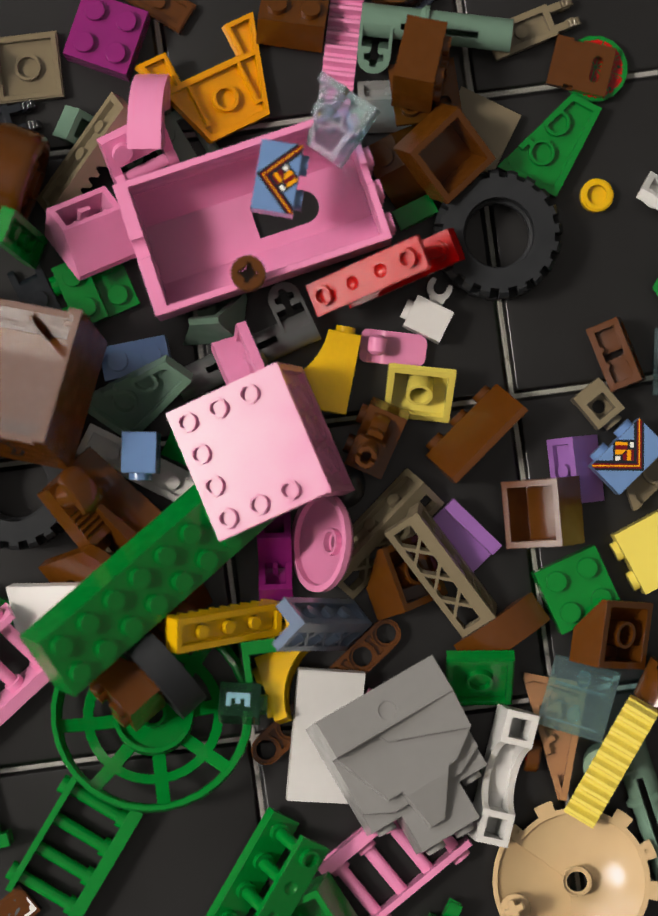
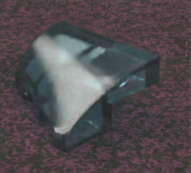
[306,71,381,170]

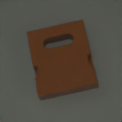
[545,34,617,99]

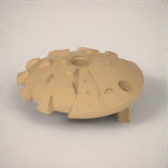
[492,801,658,916]

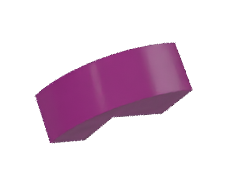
[257,511,293,601]

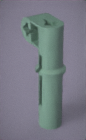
[357,2,514,74]
[583,740,658,881]

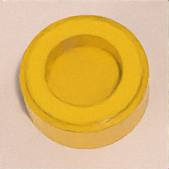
[579,178,614,213]

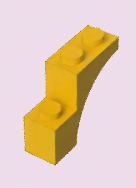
[253,618,310,724]

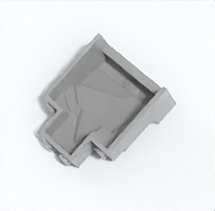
[306,655,487,856]

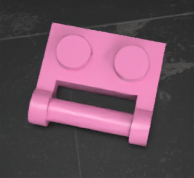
[96,124,180,185]

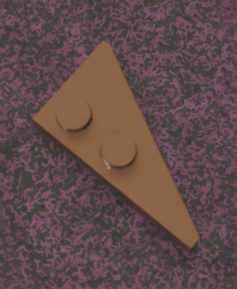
[523,672,588,801]

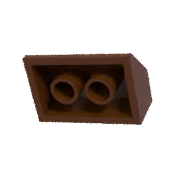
[425,383,528,484]

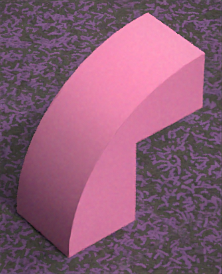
[127,74,171,149]

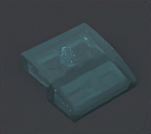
[538,654,621,743]

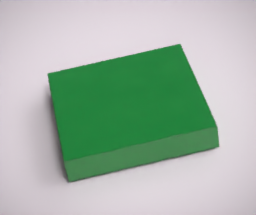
[445,650,515,705]

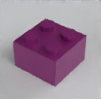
[63,0,151,82]

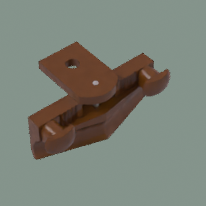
[37,447,213,647]

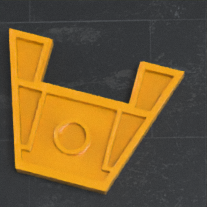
[134,11,270,144]

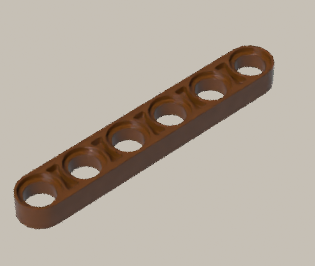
[251,618,401,765]

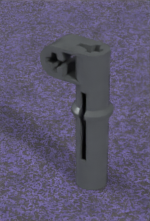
[180,282,322,402]

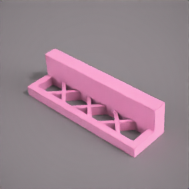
[211,321,265,385]

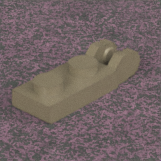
[491,0,581,62]

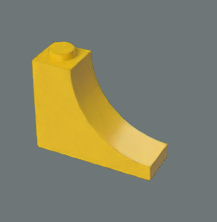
[304,325,361,416]

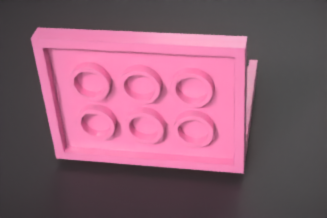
[166,362,355,541]

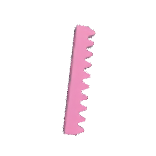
[318,0,364,113]

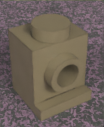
[570,377,625,431]

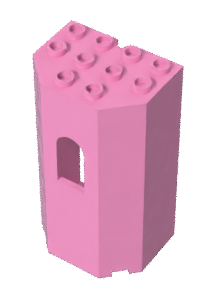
[112,107,396,321]

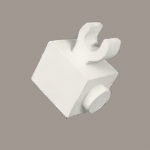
[400,277,454,344]

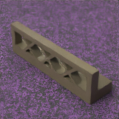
[337,468,444,599]
[384,501,497,638]

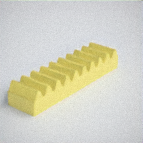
[564,694,658,829]

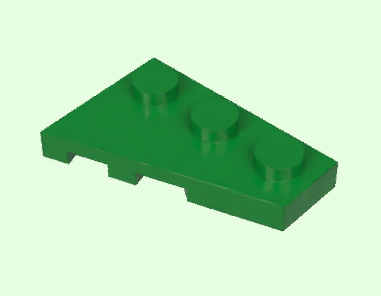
[496,93,602,198]

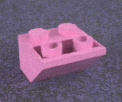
[45,185,136,281]

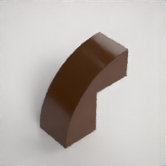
[453,592,550,651]

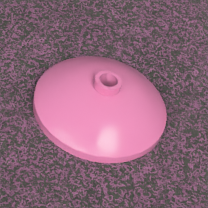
[291,496,354,592]

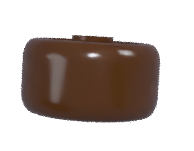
[0,122,50,220]

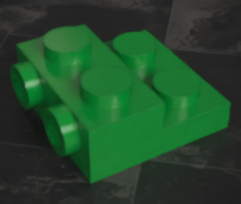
[48,262,141,325]

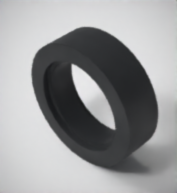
[123,631,207,719]

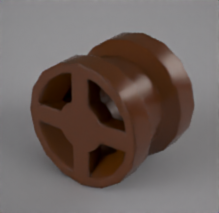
[231,255,266,292]

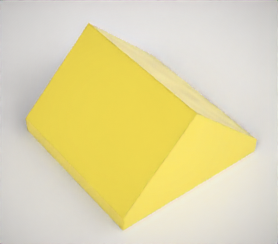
[385,363,457,423]

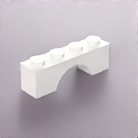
[467,704,540,848]

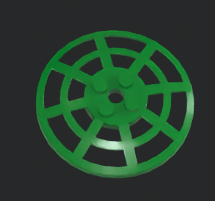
[51,645,254,813]

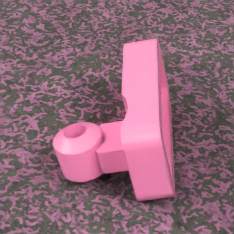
[359,329,427,366]

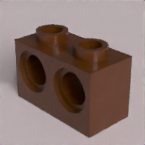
[586,317,646,392]

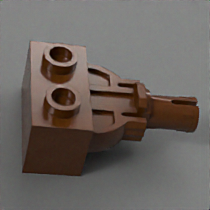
[343,396,410,479]

